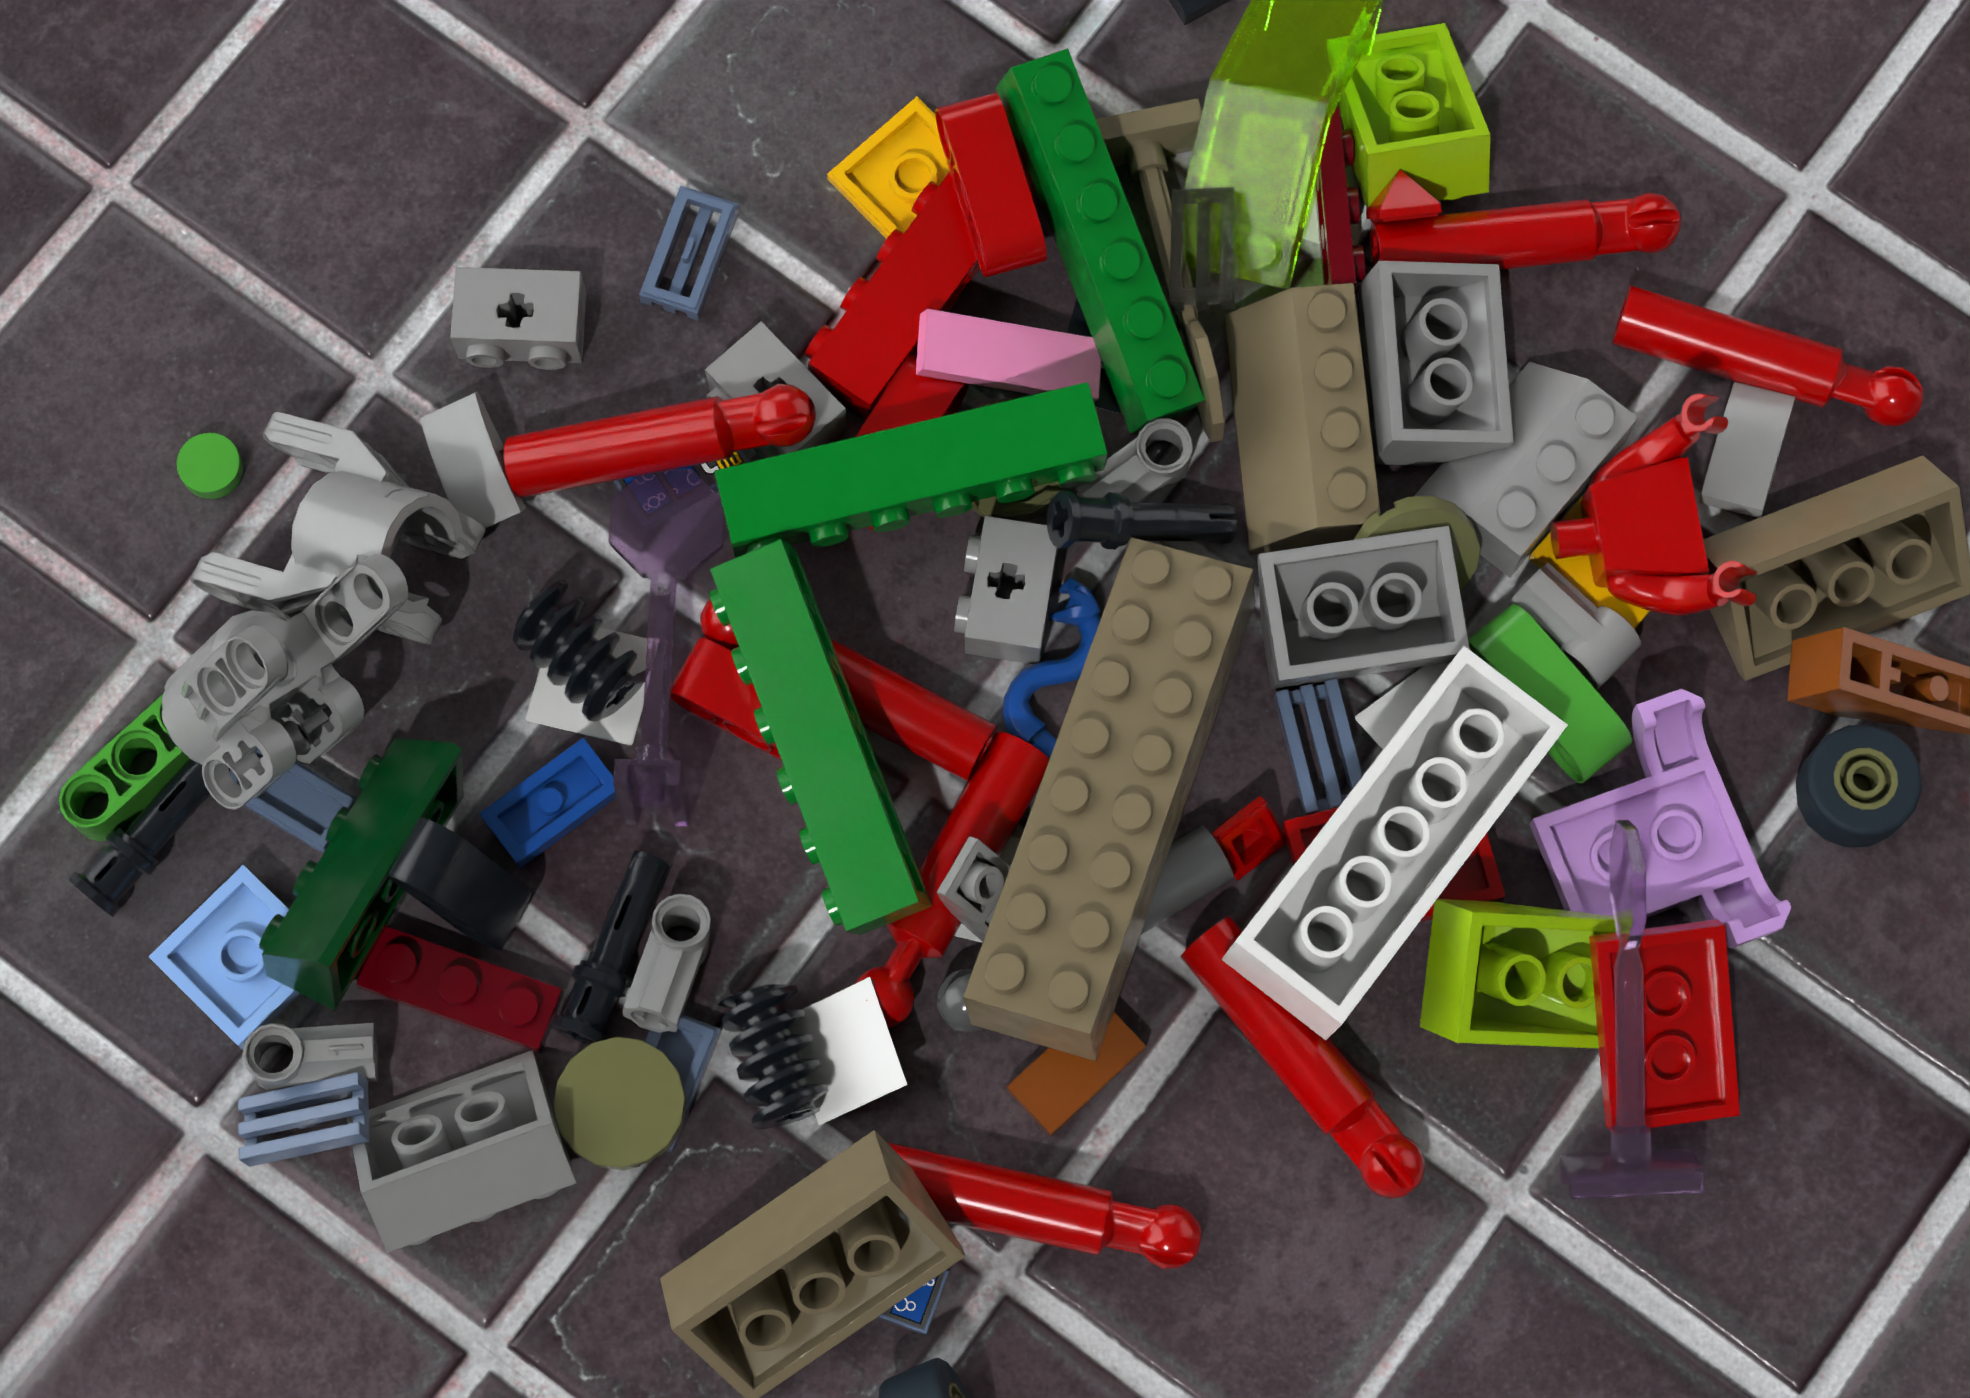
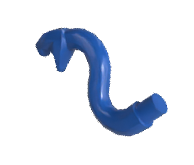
[1002,578,1101,759]

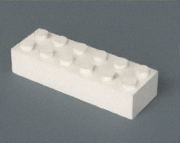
[1221,646,1568,1040]

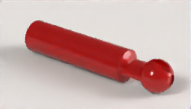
[1370,193,1681,270]
[1611,285,1924,427]
[503,384,816,498]
[700,599,998,782]
[854,732,1050,1028]
[1180,916,1426,1199]
[887,1142,1202,1269]

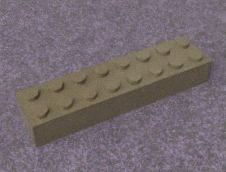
[963,537,1255,1061]

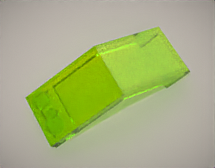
[1176,0,1383,289]

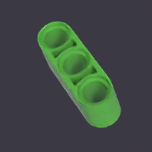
[1468,603,1632,784]
[59,693,189,842]

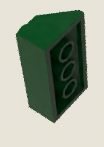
[259,738,464,1011]

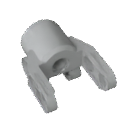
[190,412,485,645]
[162,554,408,810]

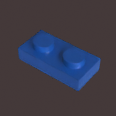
[479,737,623,869]

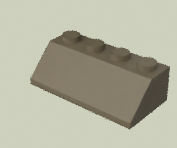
[1224,283,1381,554]
[1703,455,1970,681]
[660,1130,966,1398]

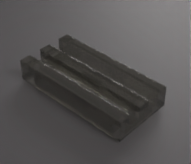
[1169,187,1237,312]

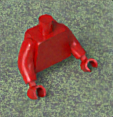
[1550,393,1757,616]

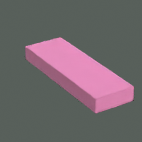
[916,309,1101,402]

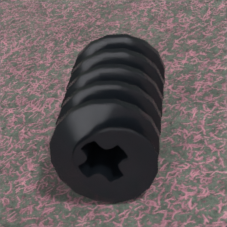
[513,579,650,721]
[718,984,829,1130]

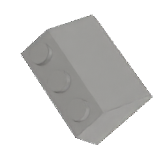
[1357,261,1514,465]
[1415,362,1638,578]
[1258,526,1470,689]
[347,1050,576,1253]

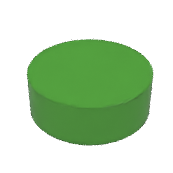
[177,433,244,499]

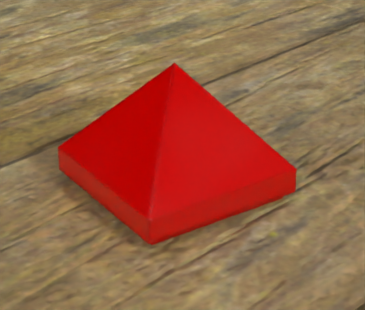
[1366,169,1442,222]
[1211,796,1286,881]

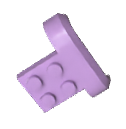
[1529,689,1791,948]

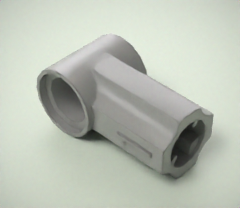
[1072,418,1193,502]
[1509,563,1641,690]
[622,894,711,1033]
[243,1023,379,1092]

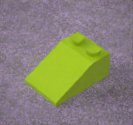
[1327,23,1490,208]
[1420,899,1645,1048]

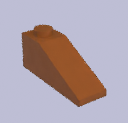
[1787,627,1970,735]

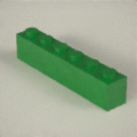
[996,48,1205,434]
[714,382,1107,558]
[709,539,932,935]

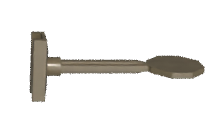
[1096,98,1225,442]

